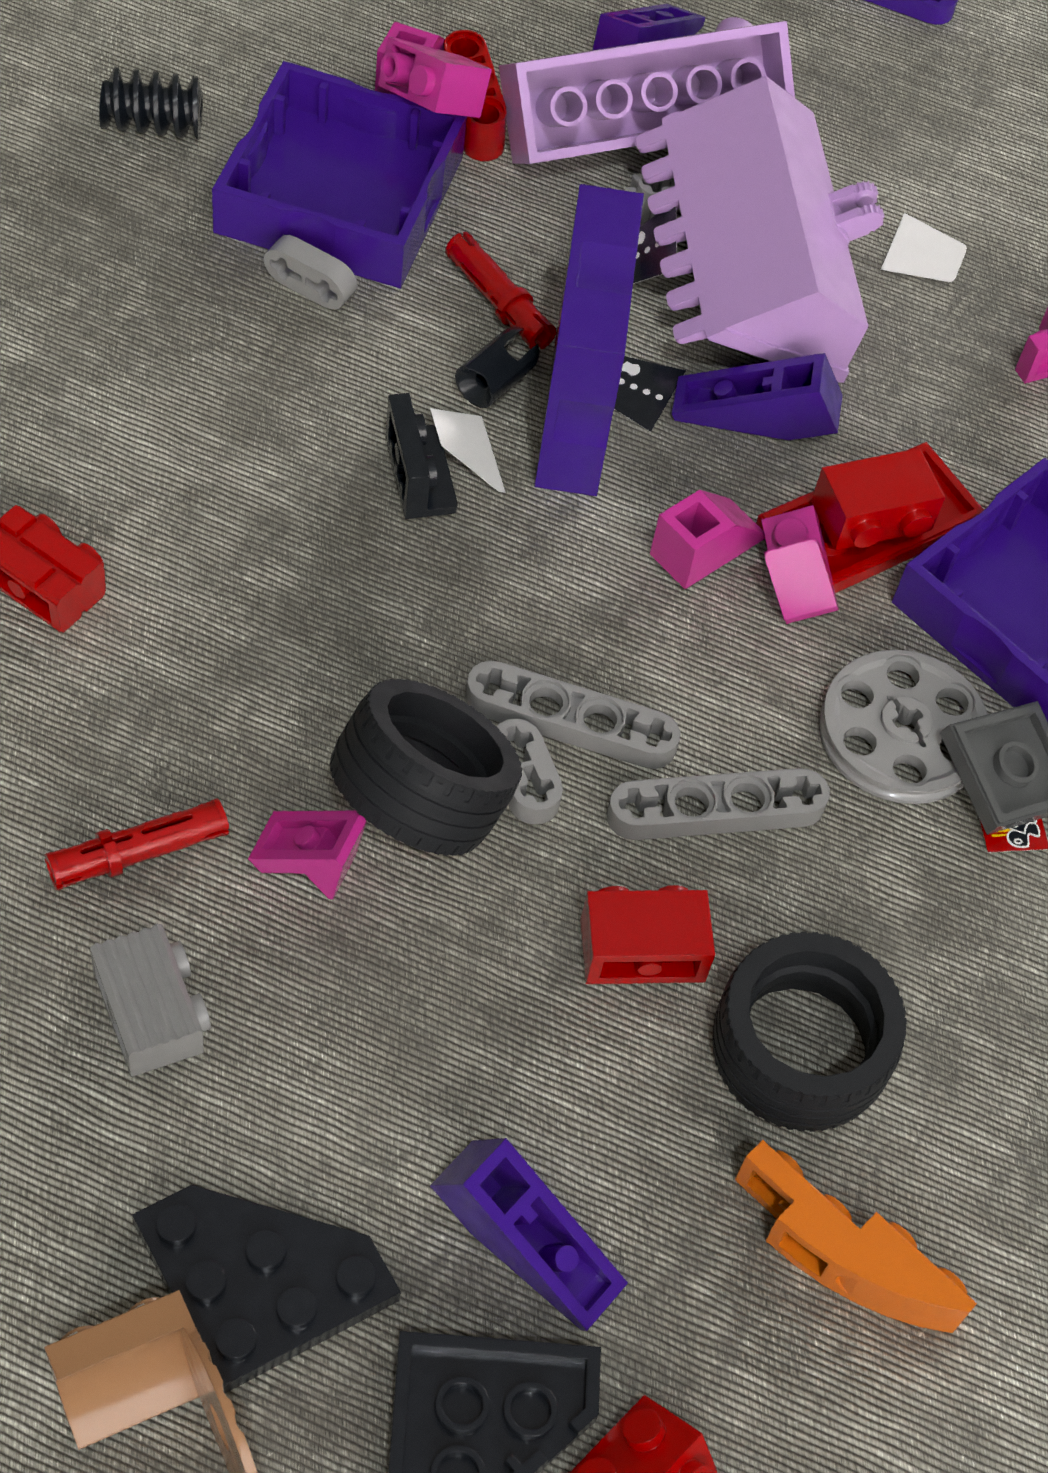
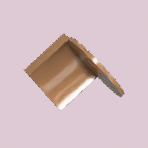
[44,1290,257,1473]

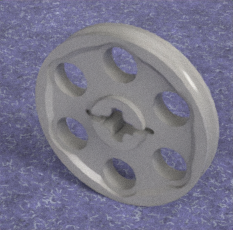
[819,650,988,804]

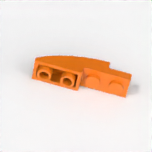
[735,1140,977,1333]

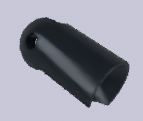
[455,327,540,408]

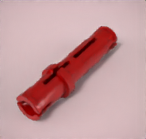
[445,232,556,350]
[44,798,229,891]

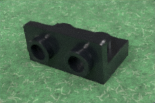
[385,393,458,519]

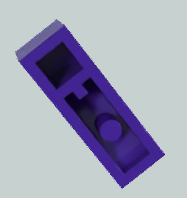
[592,4,706,51]
[672,353,843,440]
[430,1138,628,1331]

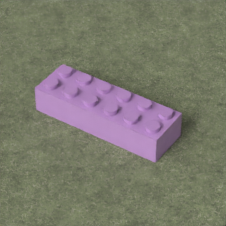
[499,21,795,164]

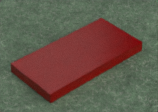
[756,441,984,593]

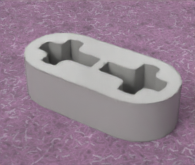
[263,235,358,310]
[497,718,563,825]

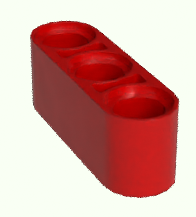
[444,30,507,161]

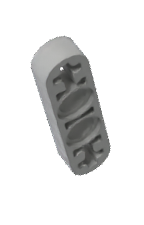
[465,660,681,769]
[607,768,830,840]

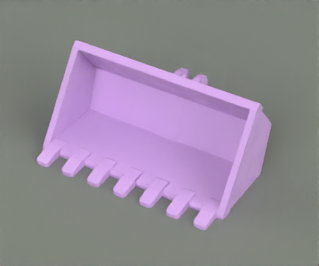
[635,76,884,383]

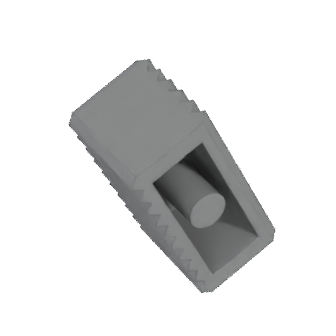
[90,924,211,1077]

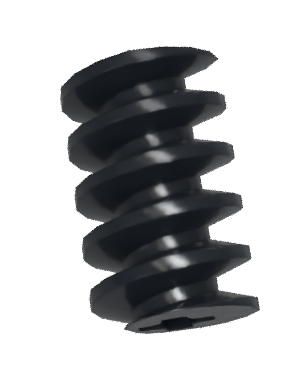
[99,66,203,141]

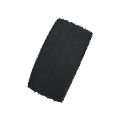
[330,679,522,856]
[712,931,907,1132]

